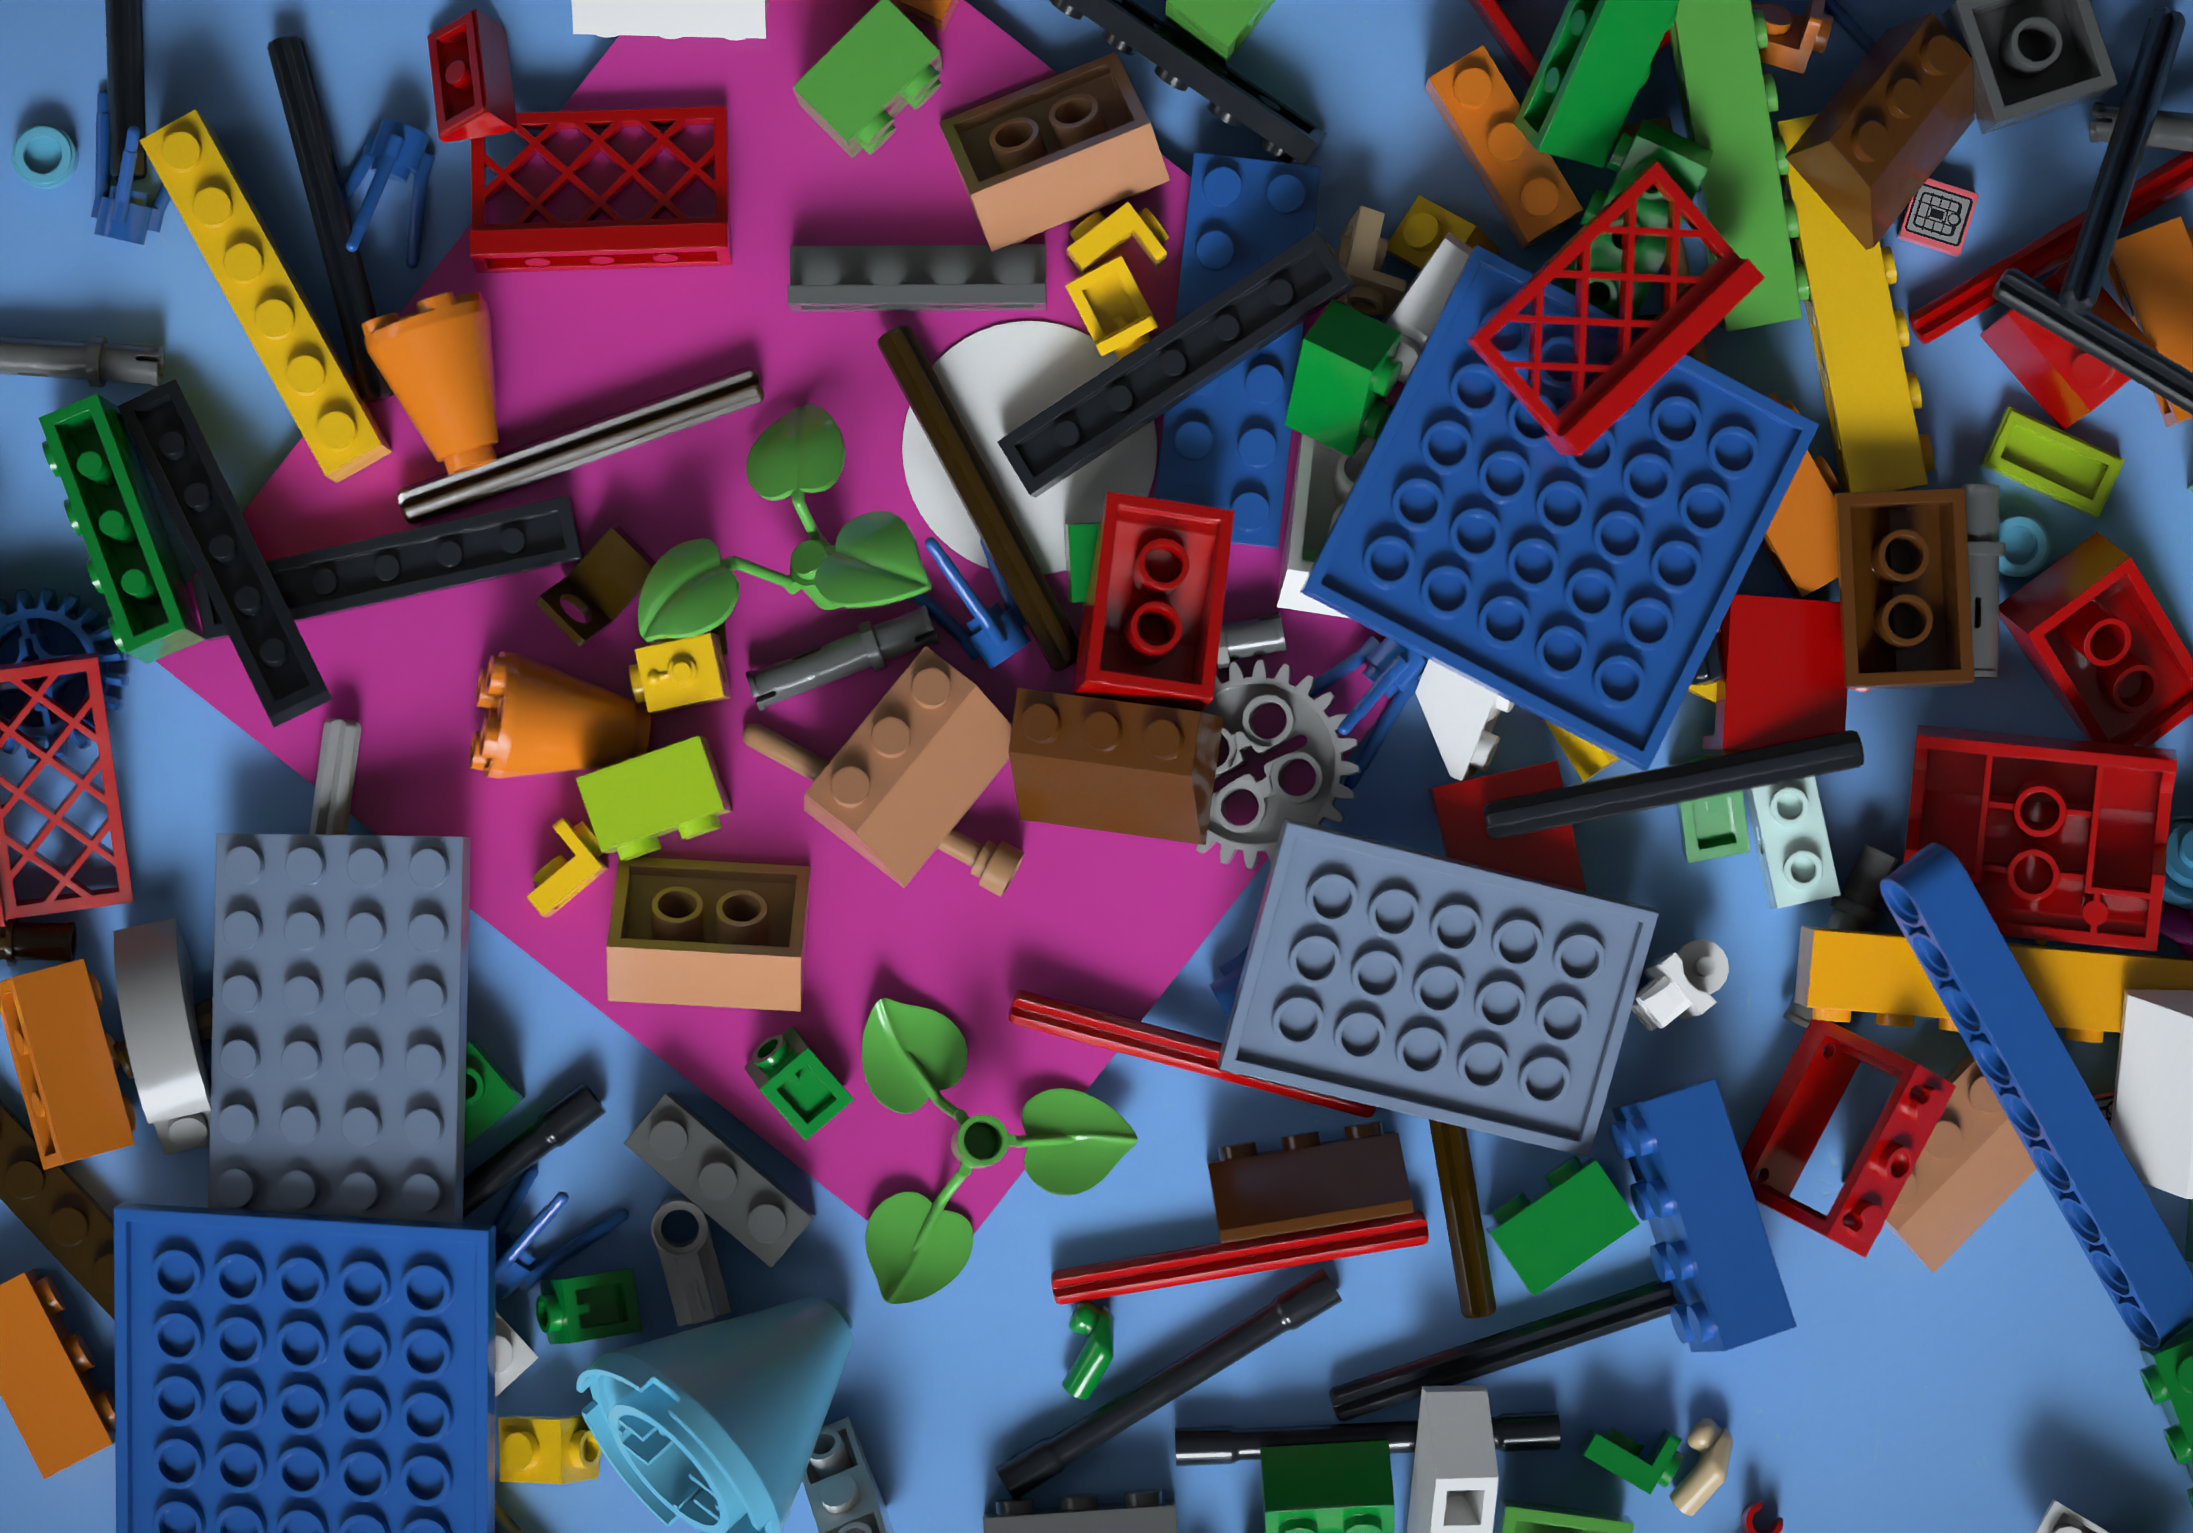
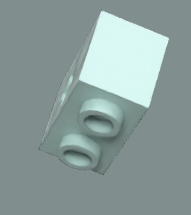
[1744,776,1840,909]

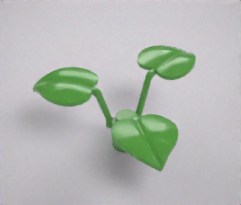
[638,404,931,642]
[861,998,1138,1304]

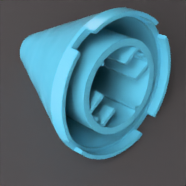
[576,1296,854,1533]

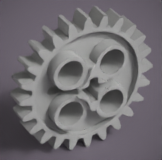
[1196,660,1361,869]

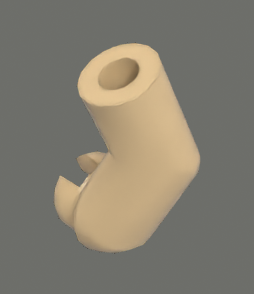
[1669,1417,1733,1516]

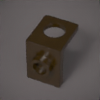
[535,524,656,647]

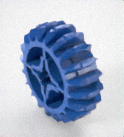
[0,587,129,760]

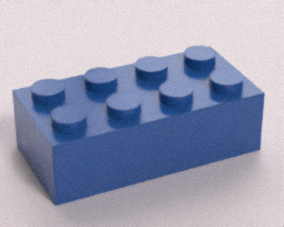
[1610,1078,1797,1352]

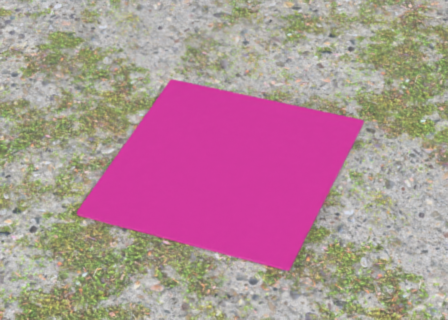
[156,0,1426,1235]

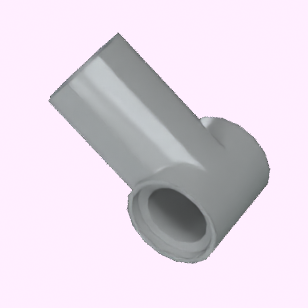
[651,1194,732,1327]

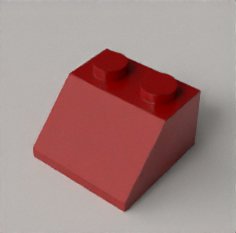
[1980,258,2159,431]

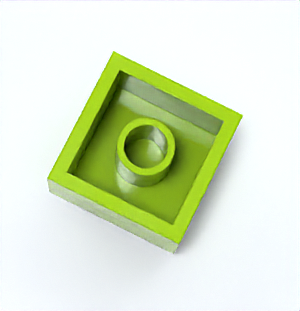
[576,735,732,861]

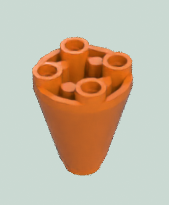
[361,291,499,475]
[469,651,651,779]

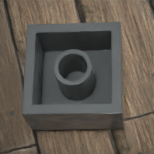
[1942,0,2118,135]

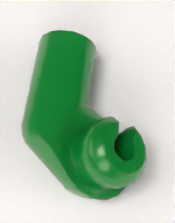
[1062,1300,1114,1400]

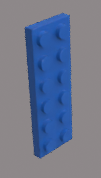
[1155,152,1321,549]

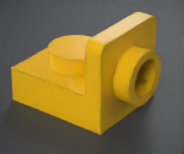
[526,818,608,917]

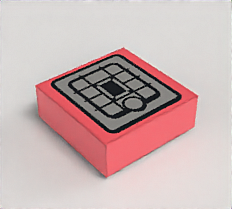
[1897,178,1979,257]

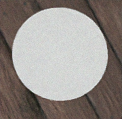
[902,321,1157,575]

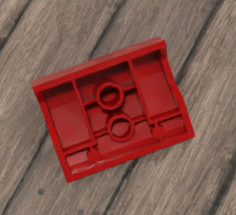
[1904,724,2178,951]

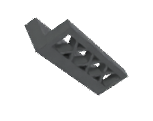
[788,244,1046,312]

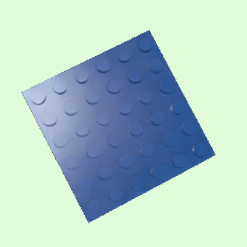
[1299,245,1819,771]
[114,1203,496,1533]

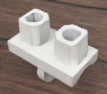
[1632,940,1729,1031]

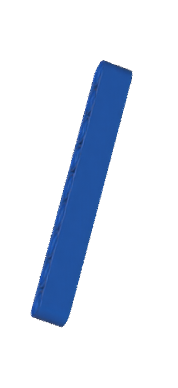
[1880,842,2193,1349]

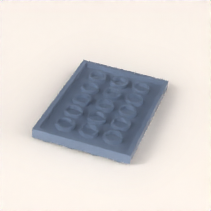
[1217,817,1659,1157]
[208,833,471,1223]

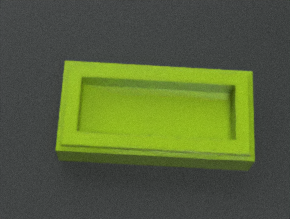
[1980,406,2125,519]

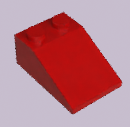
[1073,491,1235,712]
[1999,532,2193,747]

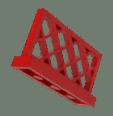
[470,106,732,273]
[1466,162,1765,456]
[0,652,134,927]

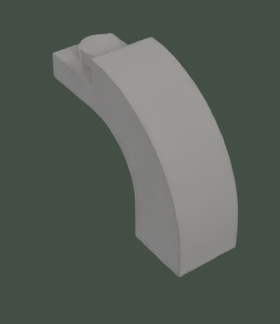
[113,917,211,1155]

